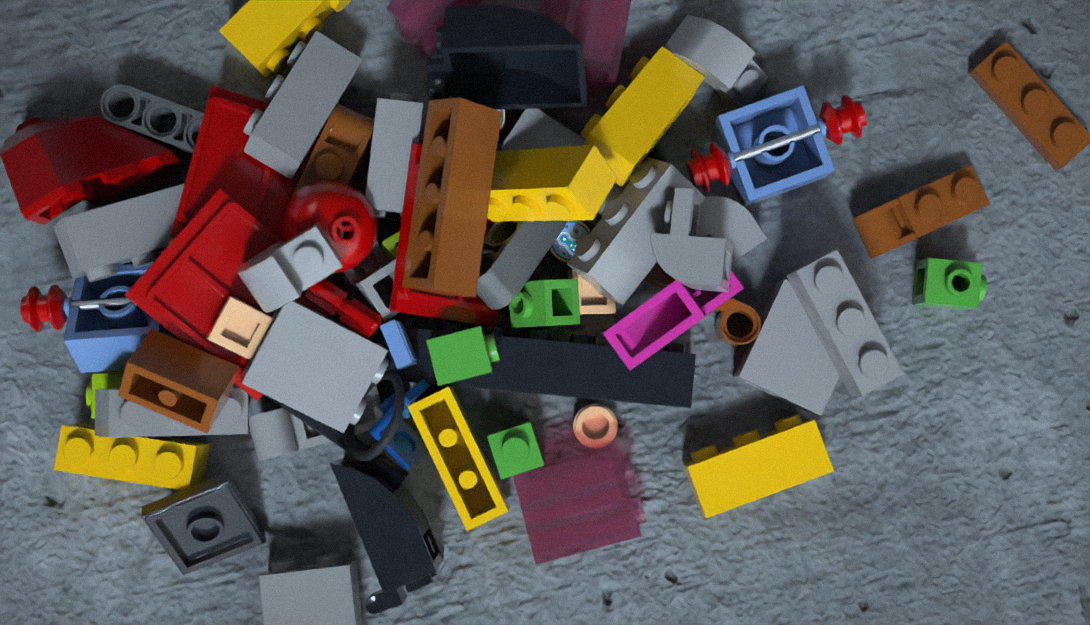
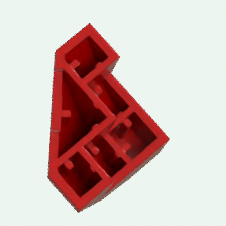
[0,116,188,225]

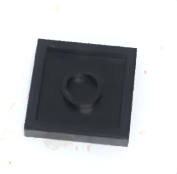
[142,472,266,575]

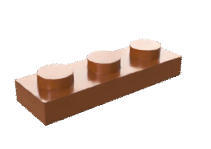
[968,41,1090,171]

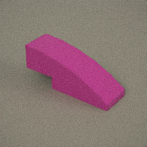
[603,269,744,370]

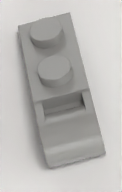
[248,384,385,462]

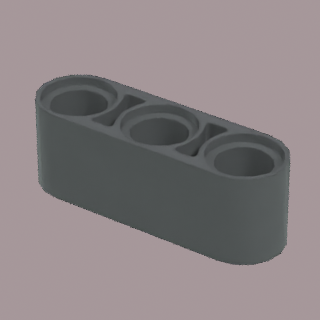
[100,84,204,155]
[476,221,567,310]

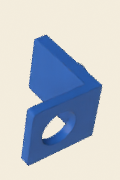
[368,379,430,470]

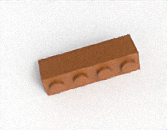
[402,98,502,297]

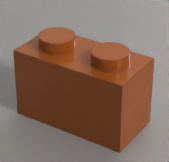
[118,329,239,434]

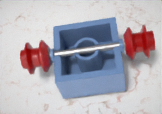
[686,85,867,207]
[20,264,176,373]

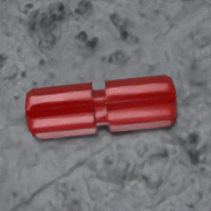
[305,279,382,339]

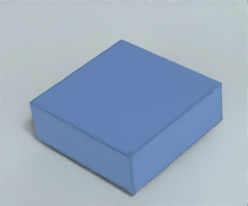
[380,319,418,369]

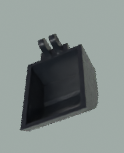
[426,5,589,110]
[330,458,444,614]

